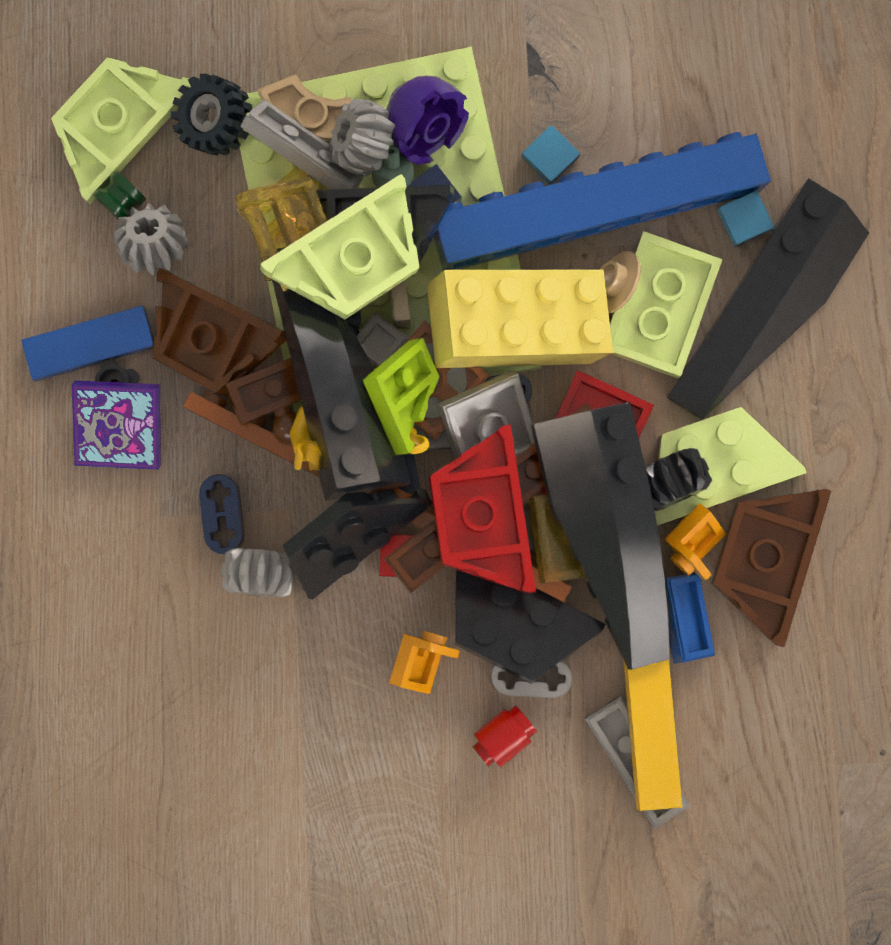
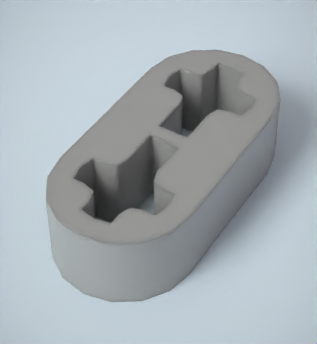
[491,662,572,698]

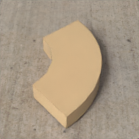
[257,74,352,144]

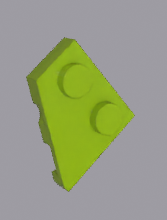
[363,338,439,455]

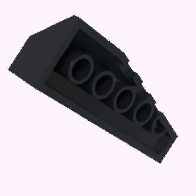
[266,247,411,501]
[531,402,670,670]

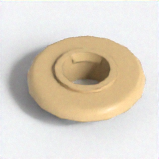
[600,251,641,313]

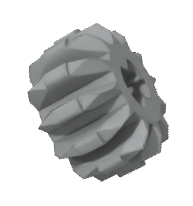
[329,98,395,175]
[114,202,187,276]
[221,548,295,597]

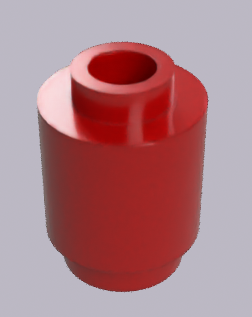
[472,705,538,768]

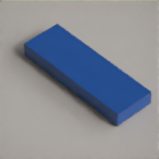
[21,305,154,382]

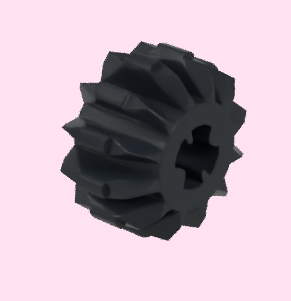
[645,448,712,511]

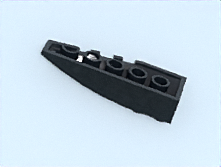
[667,178,869,420]

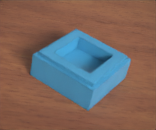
[521,124,581,185]
[717,190,775,248]

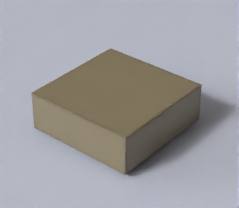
[389,280,411,329]

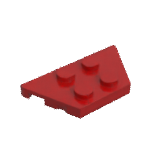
[429,424,536,593]

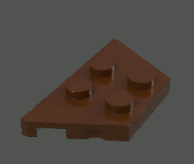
[153,268,287,395]
[711,489,831,647]

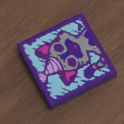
[72,380,161,470]

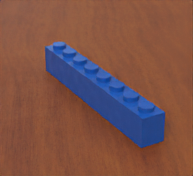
[433,132,771,271]

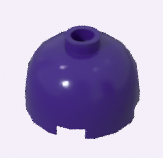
[386,75,469,165]

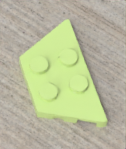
[51,57,191,205]
[260,174,419,319]
[655,407,807,525]

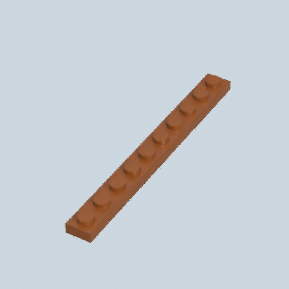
[183,390,572,602]

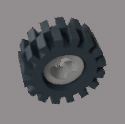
[171,73,252,156]

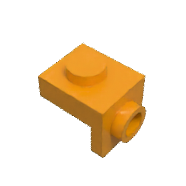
[664,503,726,581]
[389,630,460,694]

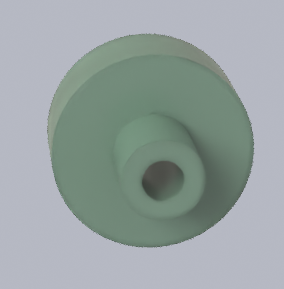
[371,145,414,188]

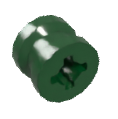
[92,170,146,220]

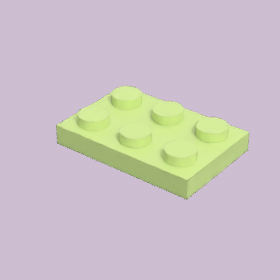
[610,231,723,379]

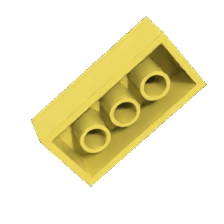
[427,270,613,368]

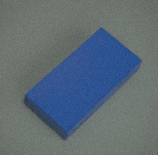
[665,572,715,664]

